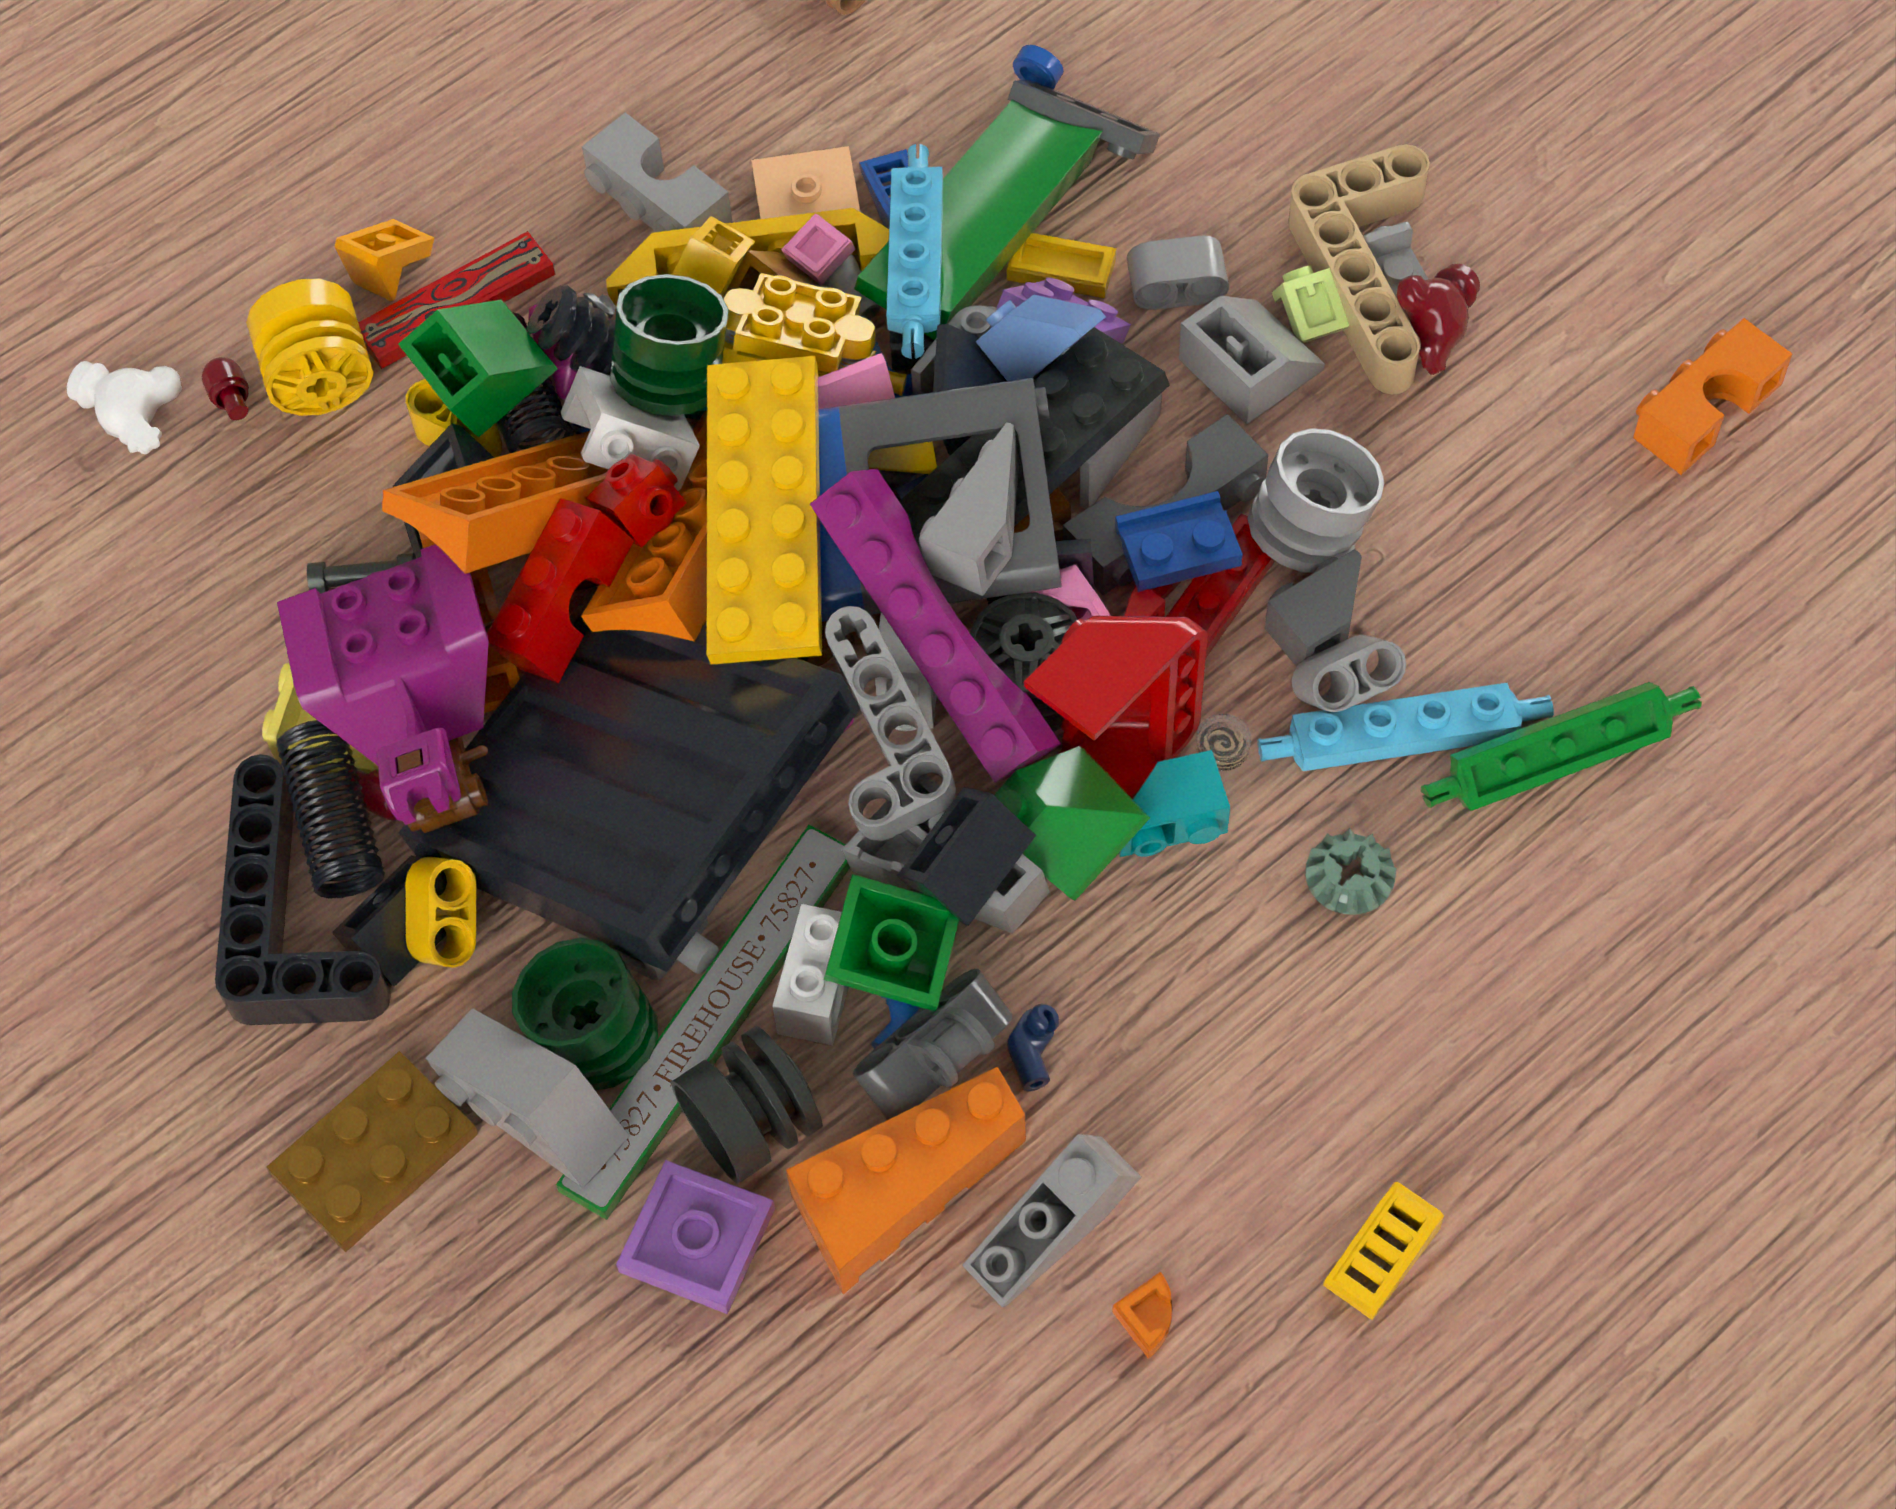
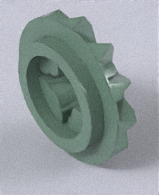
[1305,828,1397,915]

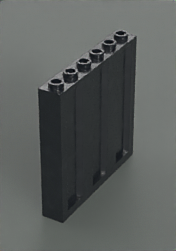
[399,586,860,972]

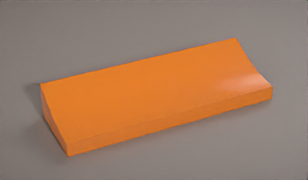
[581,410,707,642]
[382,431,609,574]

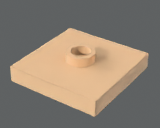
[751,146,861,219]

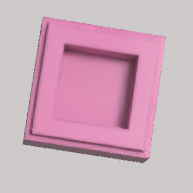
[781,213,855,285]

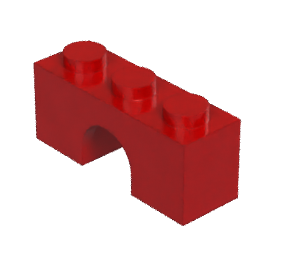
[487,498,635,683]

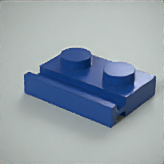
[1115,491,1243,592]

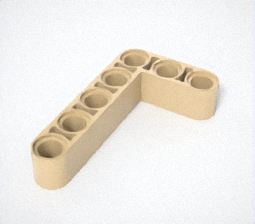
[1288,144,1430,395]

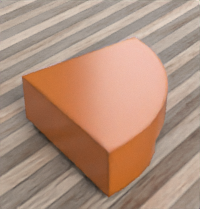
[1112,1272,1173,1359]

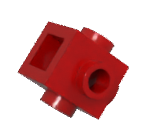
[586,453,687,548]

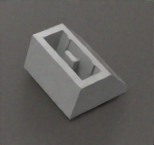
[1179,296,1325,424]

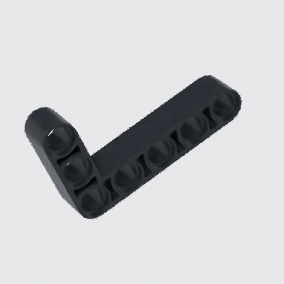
[215,754,391,1025]

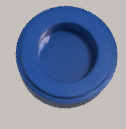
[1013,45,1064,89]

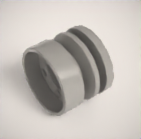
[1248,429,1384,573]

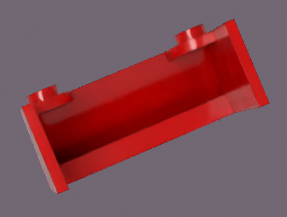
[1024,615,1208,799]

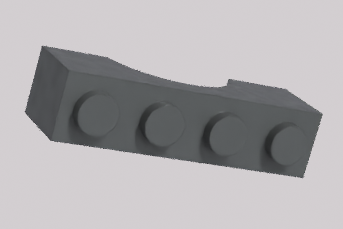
[1063,414,1268,595]

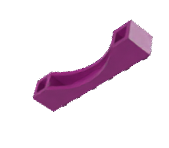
[810,469,1061,783]

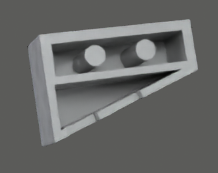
[841,774,1050,934]
[425,1008,629,1188]

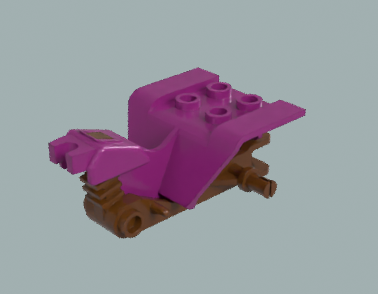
[277,544,495,833]

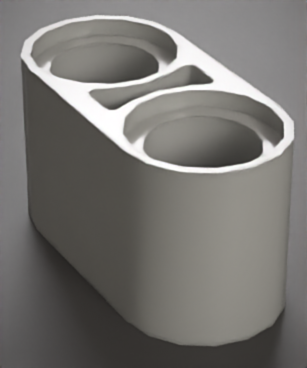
[1126,236,1229,310]
[1292,634,1406,712]

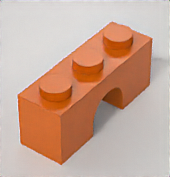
[1633,318,1793,475]

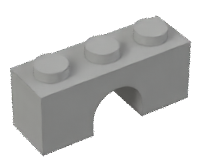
[582,112,733,232]

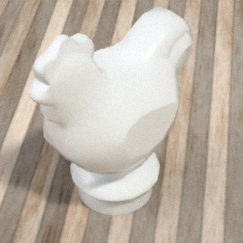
[67,361,182,454]

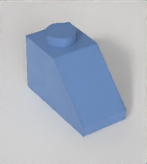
[976,294,1106,381]

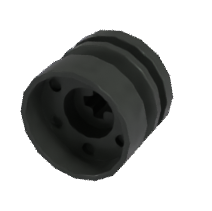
[970,592,1078,731]
[670,1025,823,1184]

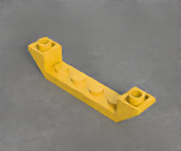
[606,208,889,311]

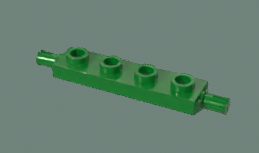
[1421,682,1702,811]

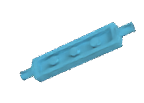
[886,144,943,359]
[1257,683,1554,771]

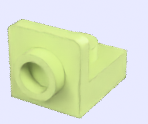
[1272,266,1349,343]

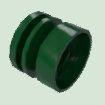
[610,274,729,416]
[512,937,658,1091]

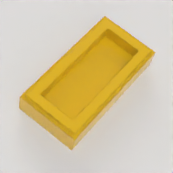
[1007,233,1116,298]

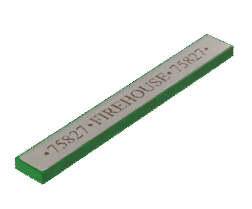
[556,824,850,1220]

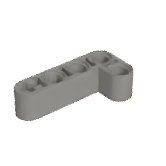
[825,606,956,841]

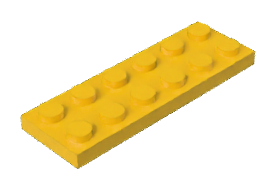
[706,356,822,665]

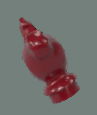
[1396,264,1480,375]

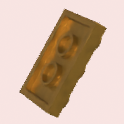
[266,1051,478,1253]

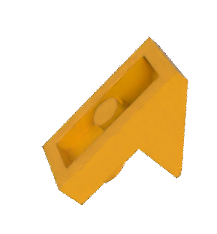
[334,219,434,301]

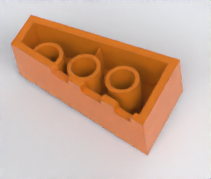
[786,1066,1026,1294]

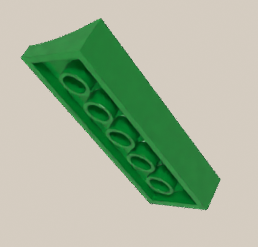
[854,99,1102,340]

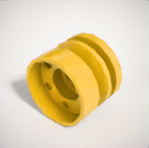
[246,279,374,416]

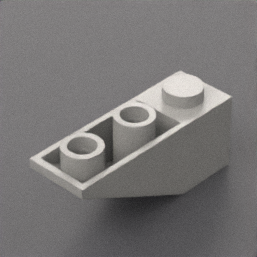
[919,422,1020,596]
[962,1134,1142,1307]

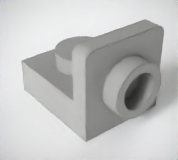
[1363,222,1428,304]

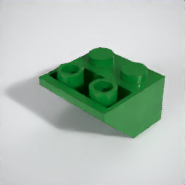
[398,300,558,437]

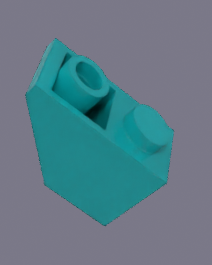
[1119,750,1230,857]

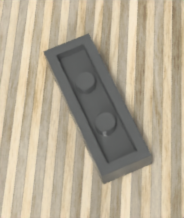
[1007,80,1160,159]

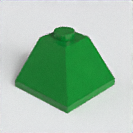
[994,746,1150,901]
[823,874,959,1012]

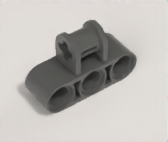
[853,969,1013,1120]

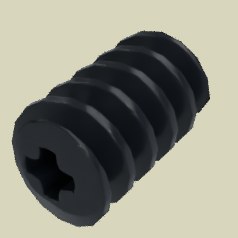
[526,285,615,376]

